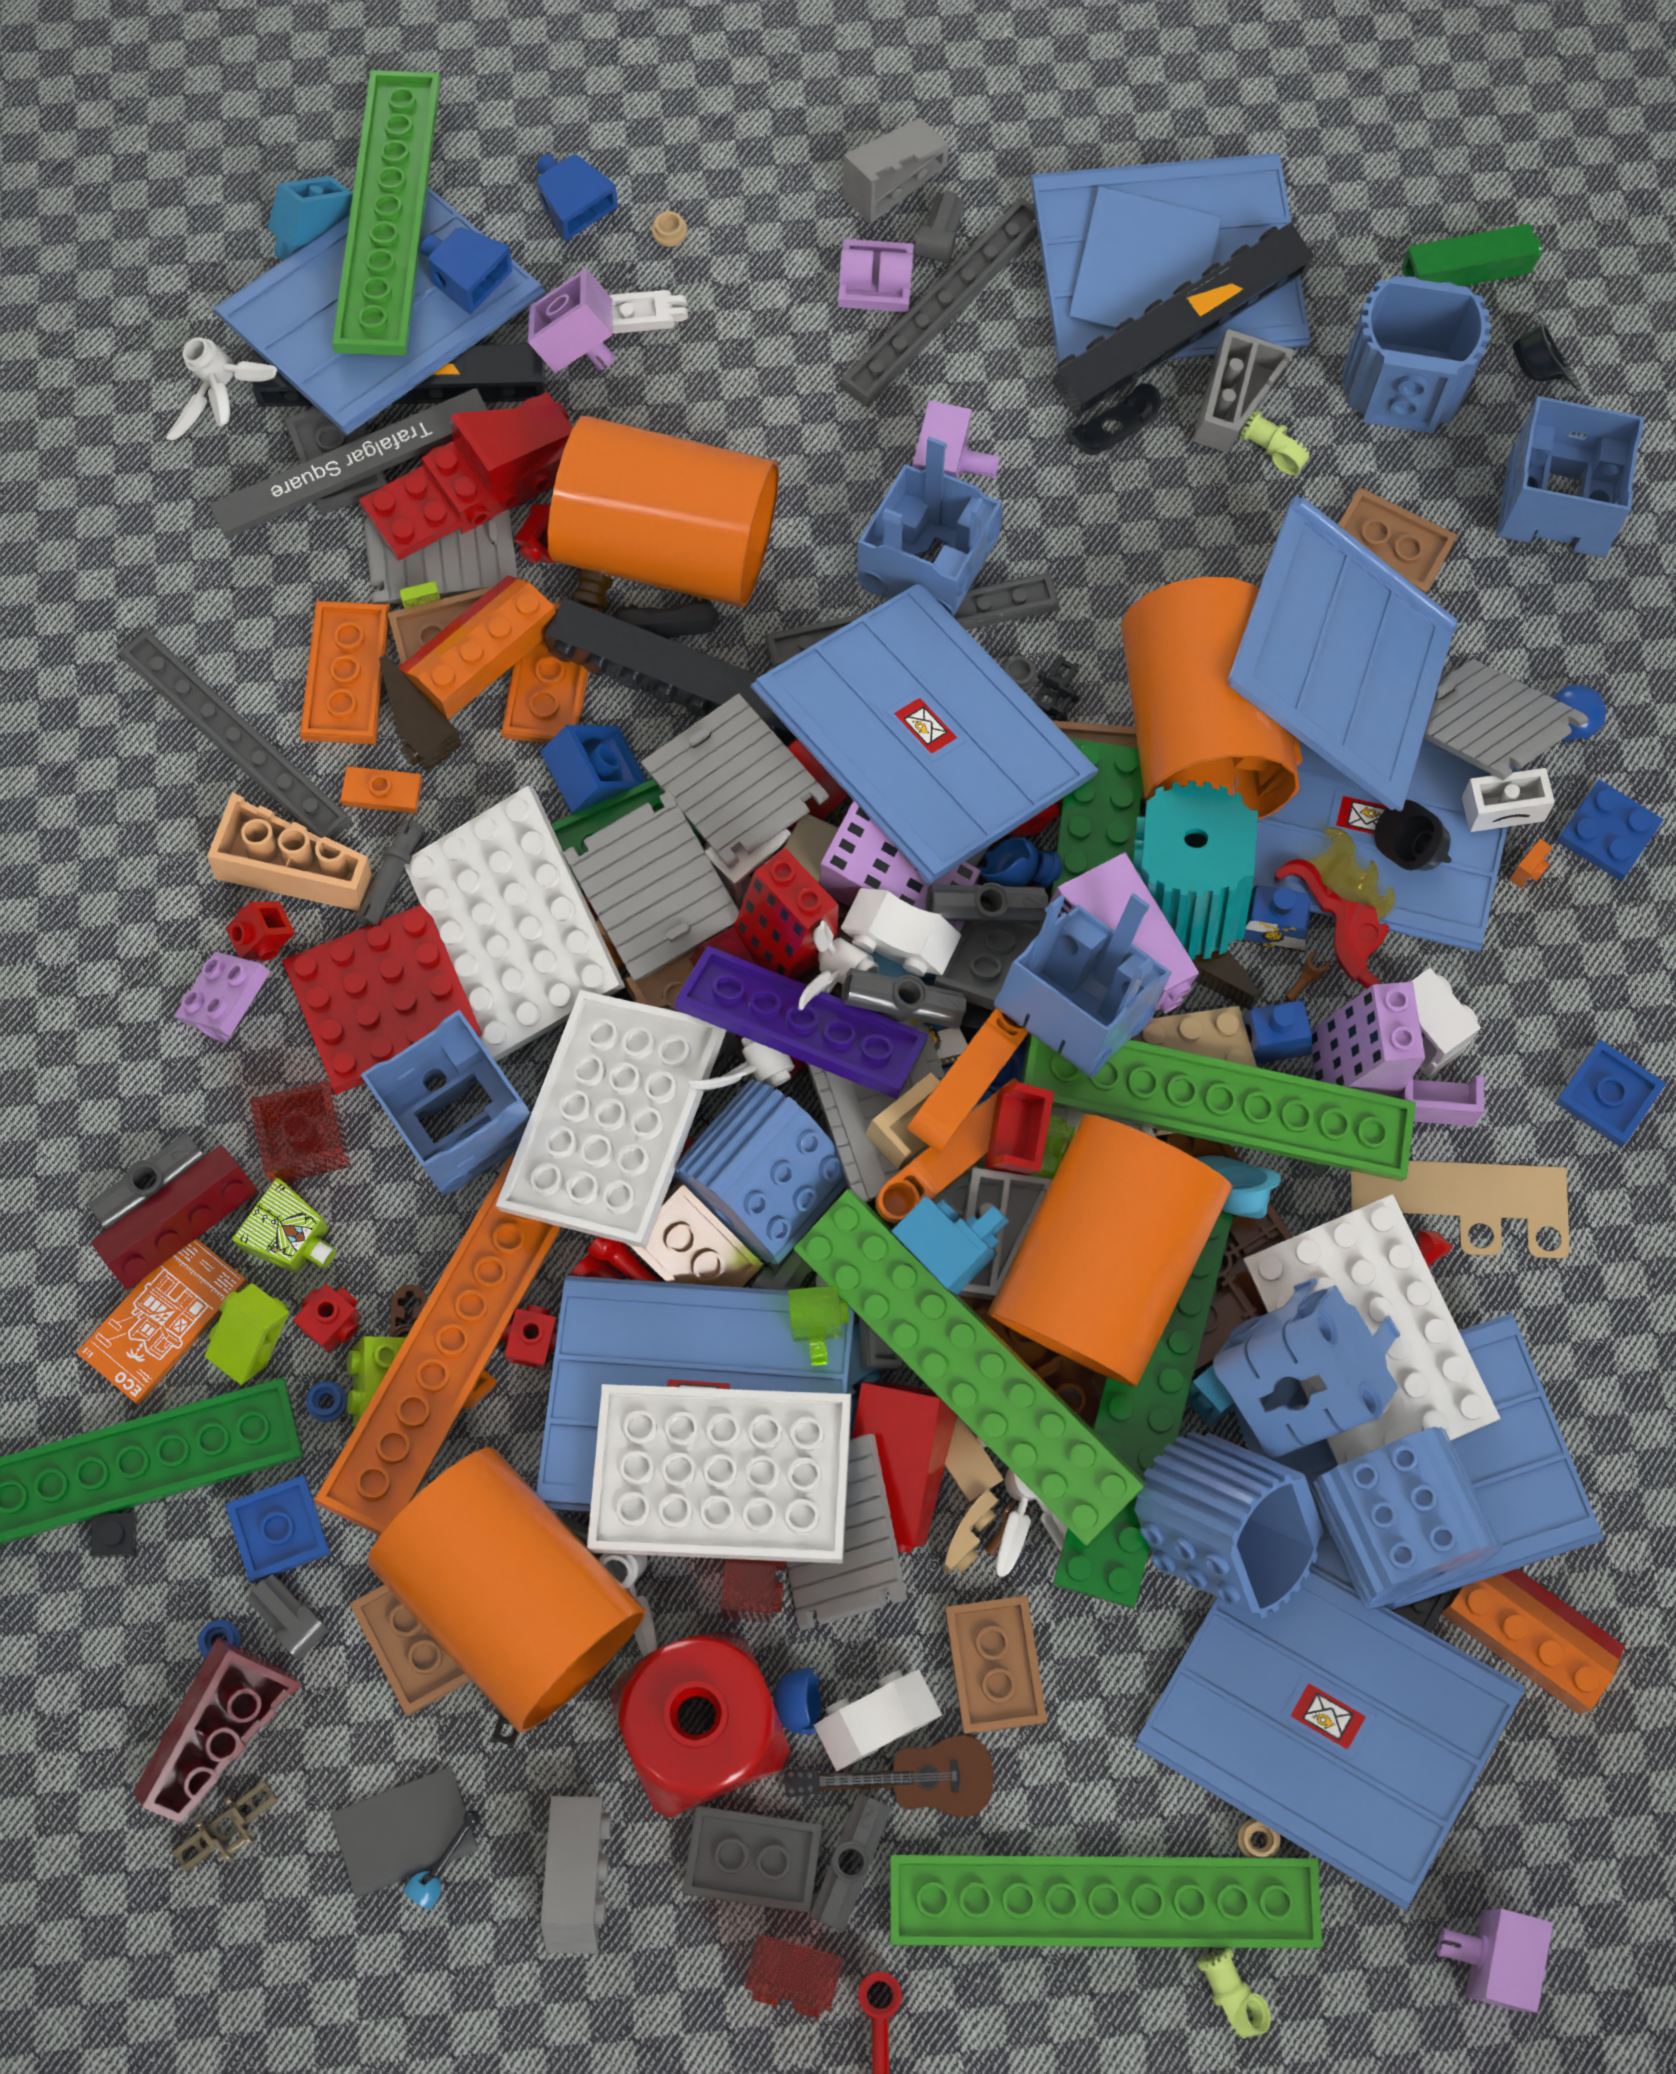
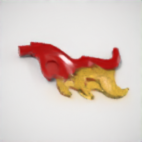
[1274,828,1395,989]

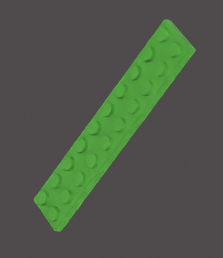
[332,70,441,356]
[1021,1033,1416,1181]
[793,1189,1147,1546]
[890,1855,1322,1948]

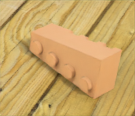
[207,792,373,911]

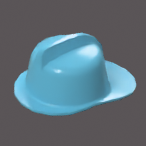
[1196,1156,1281,1219]

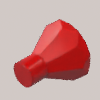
[1416,1229,1453,1268]

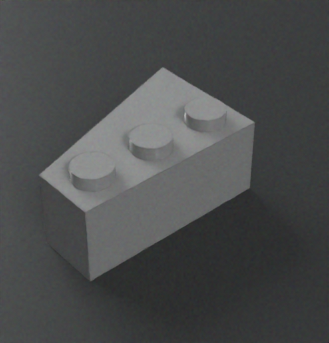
[842,118,949,224]
[1192,329,1295,452]
[958,1167,1053,1300]
[541,1796,612,1954]

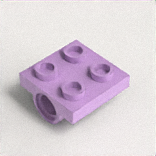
[838,239,914,312]
[174,952,271,1043]

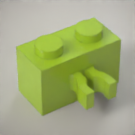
[204,1283,290,1385]

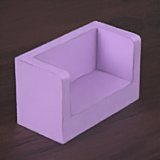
[1398,1075,1484,1126]

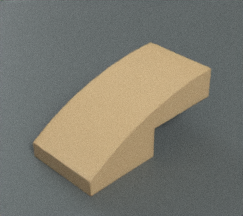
[945,1415,1004,1503]

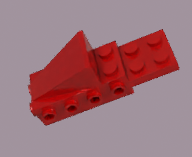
[359,392,573,561]

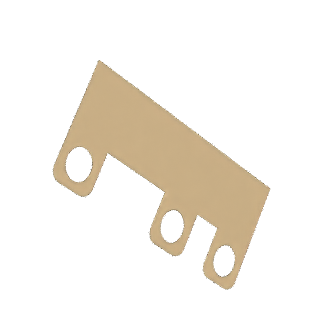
[1351,1160,1570,1258]

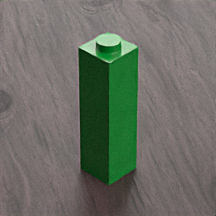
[1401,223,1542,286]

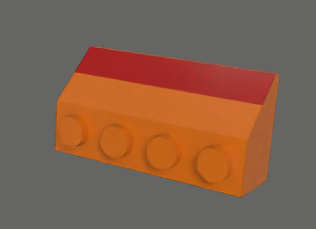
[398,575,556,721]
[1441,1568,1625,1715]

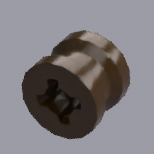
[571,570,614,610]

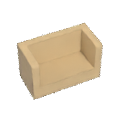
[865,1072,940,1170]

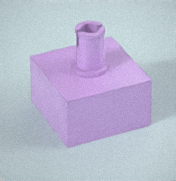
[528,268,615,373]
[912,400,1000,480]
[1436,1908,1553,2013]

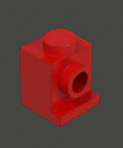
[514,504,555,564]

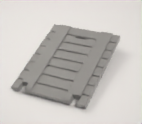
[362,509,518,604]
[1423,659,1588,780]
[640,693,829,868]
[562,790,739,983]
[806,1025,978,1203]
[786,1434,907,1630]

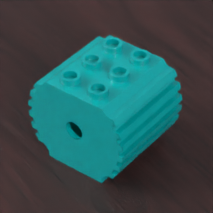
[1133,781,1258,960]

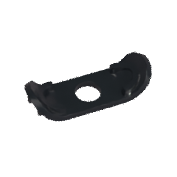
[1064,383,1161,455]

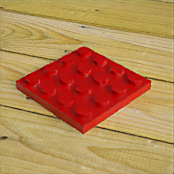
[282,905,482,1095]

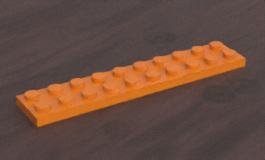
[315,1155,562,1536]

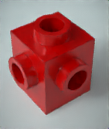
[225,901,295,962]
[293,1284,362,1354]
[501,1305,558,1370]

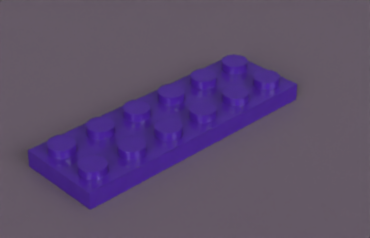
[674,946,929,1099]

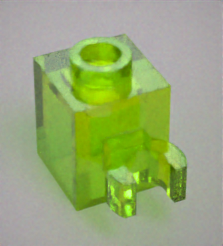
[1035,1115,1075,1179]
[788,1285,849,1366]

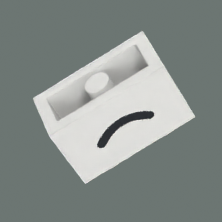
[1461,768,1555,832]

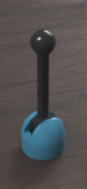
[403,1810,480,1910]

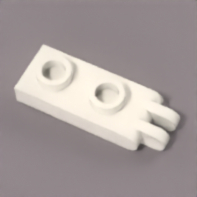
[609,290,688,333]

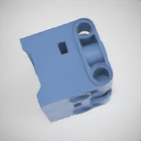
[1496,396,1645,558]
[361,1010,531,1195]

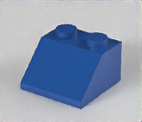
[540,725,647,814]

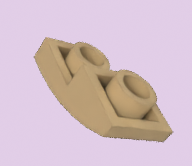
[943,1489,999,1575]

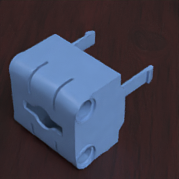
[857,436,1003,617]
[994,893,1172,1078]
[1213,1278,1400,1458]

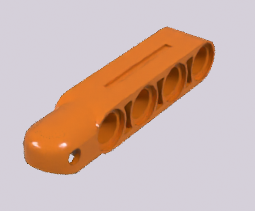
[906,1008,1028,1153]
[875,1078,1020,1223]

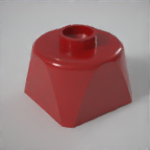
[610,1631,791,1818]

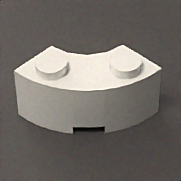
[841,888,961,977]
[813,1669,942,1772]

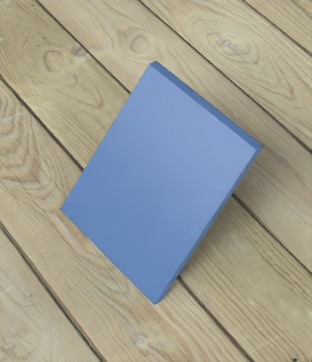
[1069,185,1222,347]

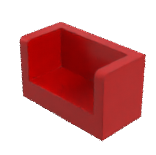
[985,1082,1054,1176]

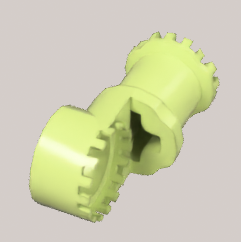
[1240,410,1310,475]
[1196,1948,1271,2038]

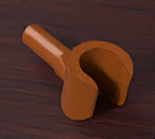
[1284,951,1329,1002]
[985,1500,1030,1556]

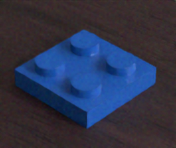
[1557,779,1664,882]
[1555,1039,1667,1148]
[225,1475,331,1584]

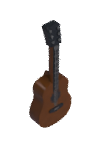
[784,1735,993,1818]

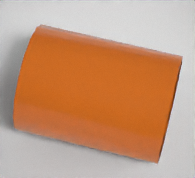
[548,415,779,607]
[1121,577,1302,820]
[988,1115,1233,1388]
[367,1447,646,1732]

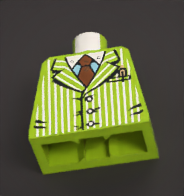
[232,1177,337,1273]

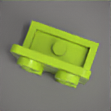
[347,1336,406,1427]

